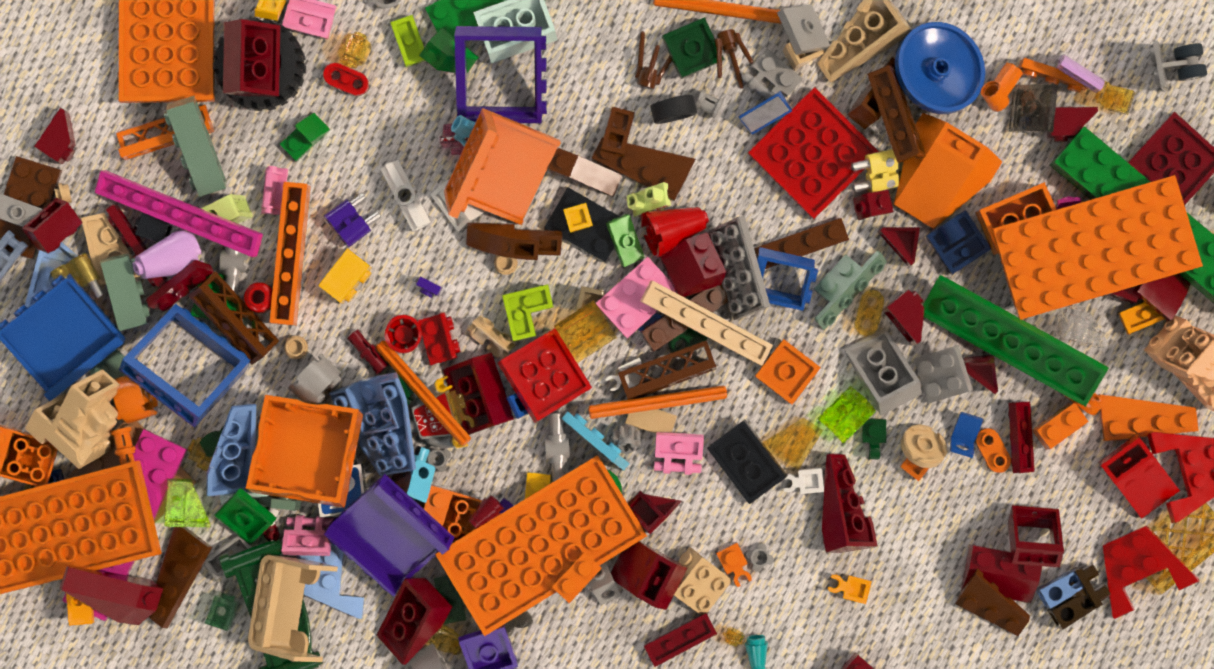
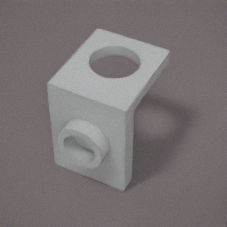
[589,562,621,605]

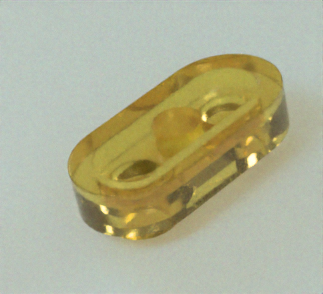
[854,290,884,336]

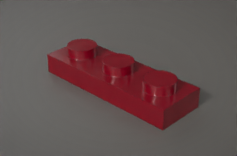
[146,260,214,311]
[1008,401,1035,473]
[644,613,717,667]

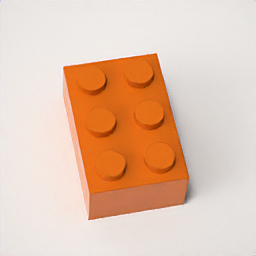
[975,182,1057,255]

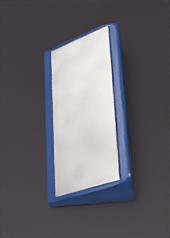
[738,91,792,135]

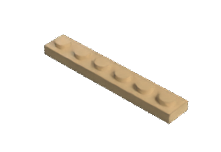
[640,280,773,366]

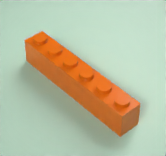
[269,182,311,326]

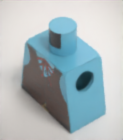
[391,446,435,503]

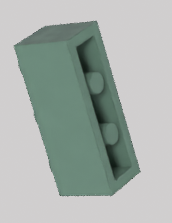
[100,253,150,331]

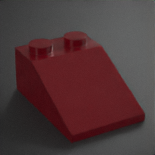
[376,578,452,665]

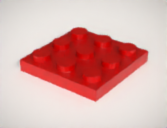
[497,328,592,423]

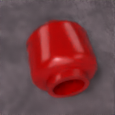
[244,282,273,313]

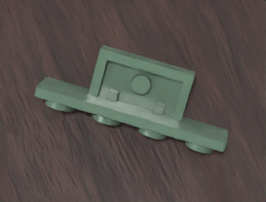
[814,251,887,330]

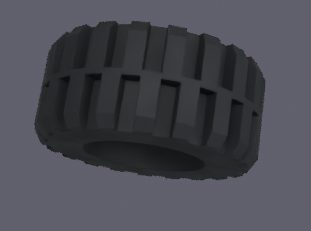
[212,18,306,111]

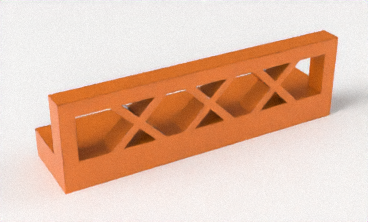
[116,105,215,160]

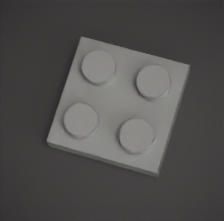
[914,345,973,404]

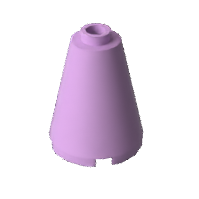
[133,228,203,279]

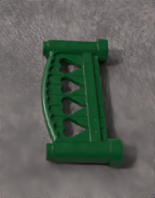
[219,540,323,669]

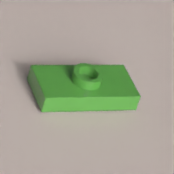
[606,214,645,267]

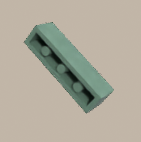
[164,95,227,197]

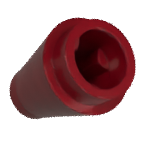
[468,495,504,529]

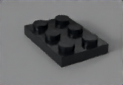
[544,187,620,263]
[707,419,788,504]

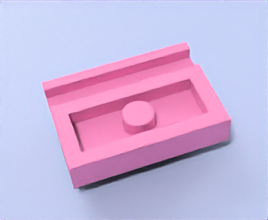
[282,0,337,40]

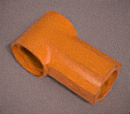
[981,62,1023,112]

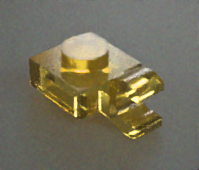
[446,390,475,428]

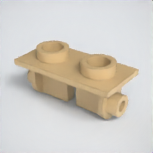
[467,316,516,359]

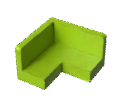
[502,284,554,342]

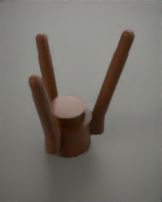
[714,29,753,89]
[635,31,672,89]

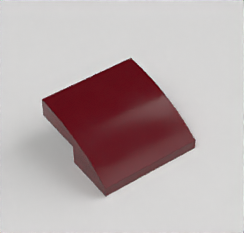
[1133,273,1190,321]

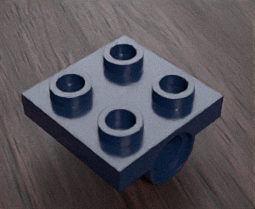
[925,210,991,275]

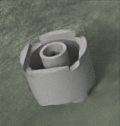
[288,354,342,405]

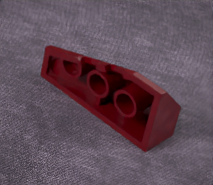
[822,454,878,553]
[60,566,163,625]

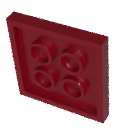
[1128,112,1214,206]

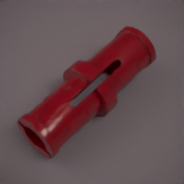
[347,329,388,374]

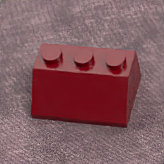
[223,19,280,97]
[442,352,514,435]
[961,544,1042,603]

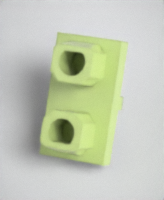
[627,182,671,218]

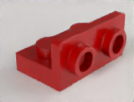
[418,312,461,365]

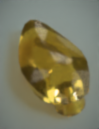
[427,625,462,655]

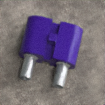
[324,193,381,248]

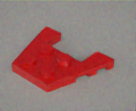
[1147,432,1214,523]
[1103,525,1200,619]

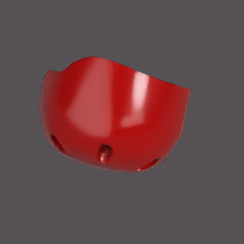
[384,315,422,353]

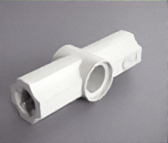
[381,160,431,232]

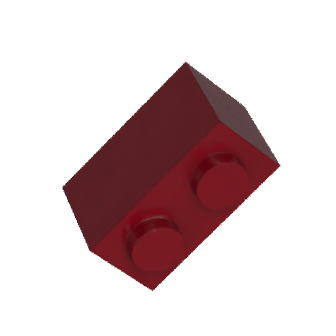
[22,198,83,254]

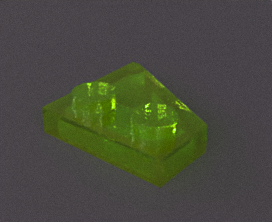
[164,479,211,528]

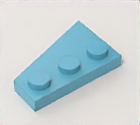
[562,412,630,471]

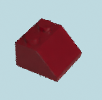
[661,232,726,297]
[882,289,924,346]

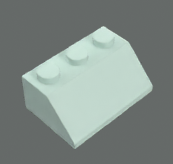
[473,0,557,63]

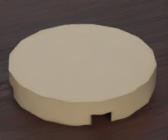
[901,424,947,468]

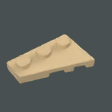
[81,213,141,287]

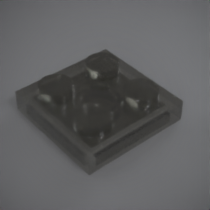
[1009,84,1058,133]

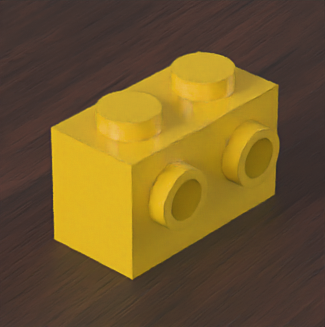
[318,248,372,304]

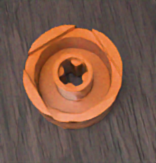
[113,375,158,424]

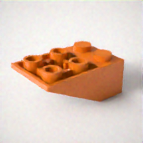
[0,425,58,487]
[419,484,482,542]

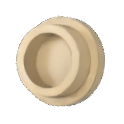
[54,183,72,203]
[494,255,518,275]
[284,336,308,359]

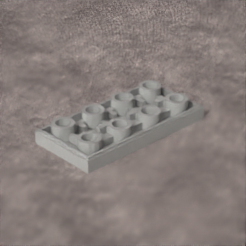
[709,216,770,320]

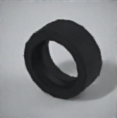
[650,95,697,124]

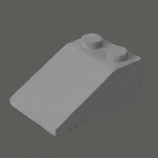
[844,328,922,416]

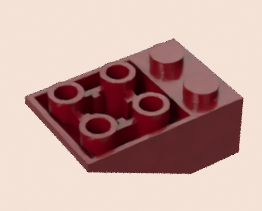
[611,541,688,610]

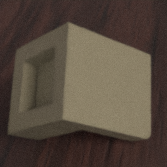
[576,286,604,315]

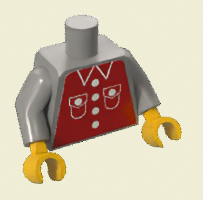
[410,376,468,449]

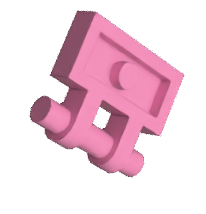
[654,432,704,475]
[282,515,334,556]

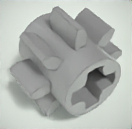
[613,424,641,454]

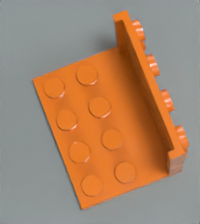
[444,108,561,225]

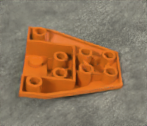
[893,113,1003,229]

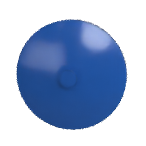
[895,22,985,114]

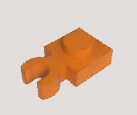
[716,542,752,587]

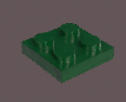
[662,17,724,79]

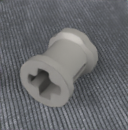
[696,89,724,118]

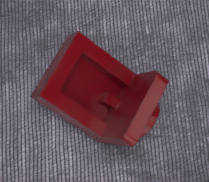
[853,190,894,220]

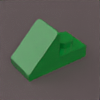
[280,113,330,162]

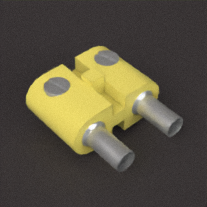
[851,149,899,193]

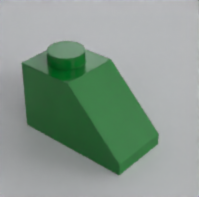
[419,28,479,73]

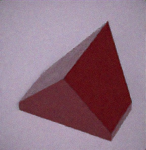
[878,227,920,267]
[963,355,998,395]
[628,491,682,534]

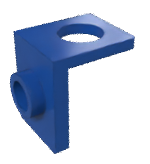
[950,412,983,458]

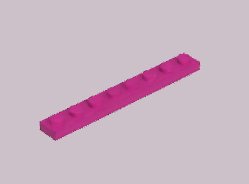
[95,170,263,257]

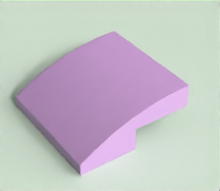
[1056,54,1105,93]

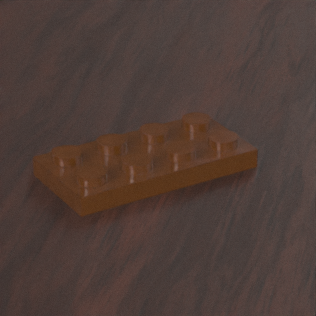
[0,156,62,259]

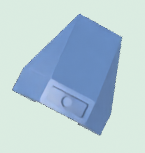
[330,372,416,476]

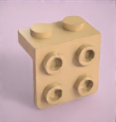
[674,547,731,615]

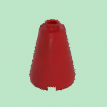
[641,207,709,257]

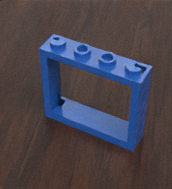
[119,304,251,428]

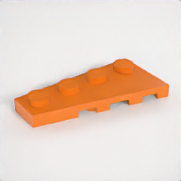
[1098,394,1199,441]

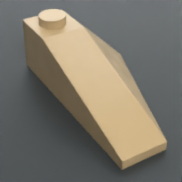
[817,0,912,82]

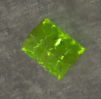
[817,386,876,443]

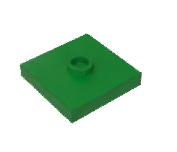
[214,488,277,545]

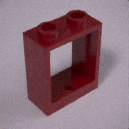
[1008,505,1064,568]

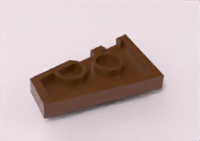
[955,568,1030,636]

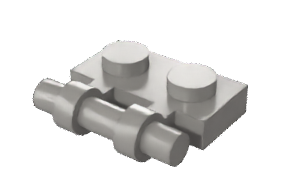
[742,48,803,100]

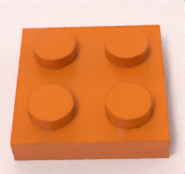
[755,339,821,405]

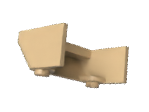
[248,555,338,662]

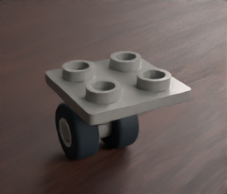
[1149,40,1207,91]

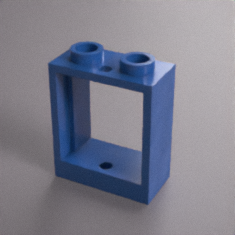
[757,247,818,311]

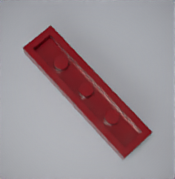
[106,204,169,288]

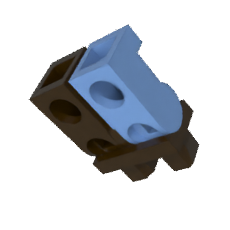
[1036,564,1110,630]

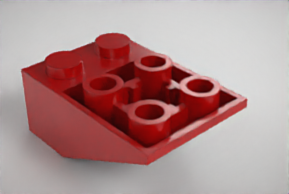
[1098,434,1180,519]

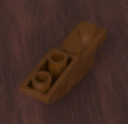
[466,223,562,260]

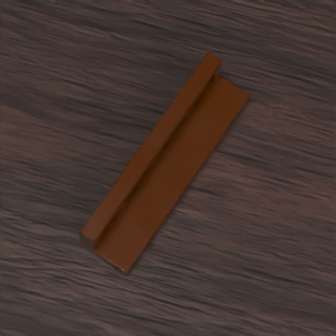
[867,65,926,163]
[188,271,279,365]
[618,340,716,400]

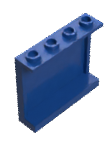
[0,273,126,402]

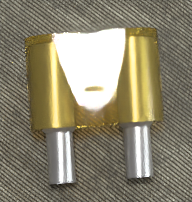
[50,253,104,298]

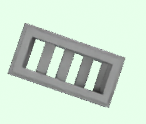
[203,535,251,581]

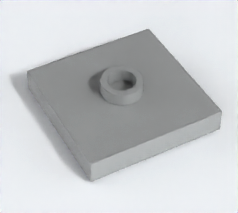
[777,4,830,55]

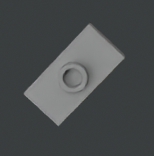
[0,194,43,227]

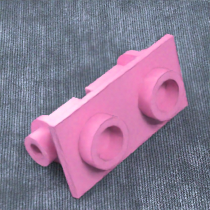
[261,166,288,215]

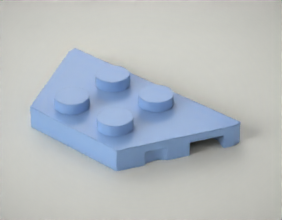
[25,242,83,307]

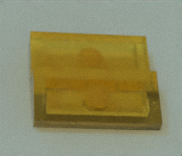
[554,300,617,363]

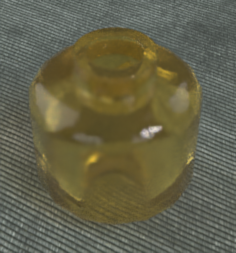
[337,32,372,68]

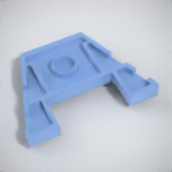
[296,544,364,619]

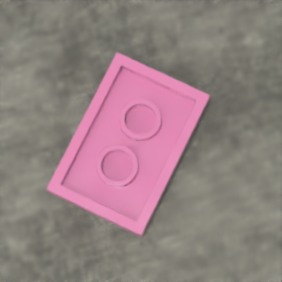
[595,257,676,339]

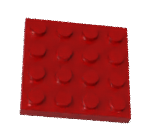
[747,87,879,220]

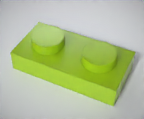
[390,15,425,68]

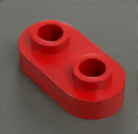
[323,63,369,96]

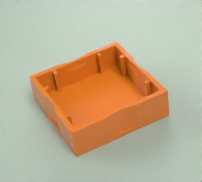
[246,395,363,508]

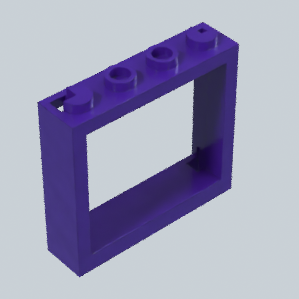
[455,26,547,124]

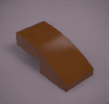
[601,106,635,155]

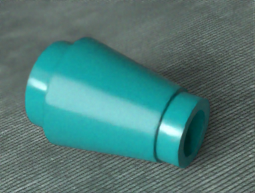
[745,635,768,669]

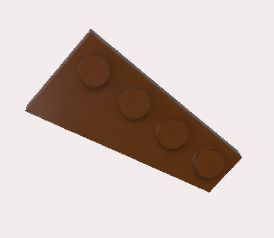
[591,137,696,201]
[148,522,212,629]

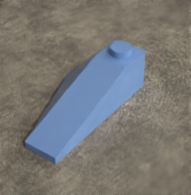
[206,404,256,496]

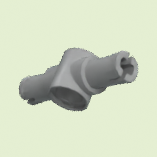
[220,246,247,295]
[545,412,570,482]

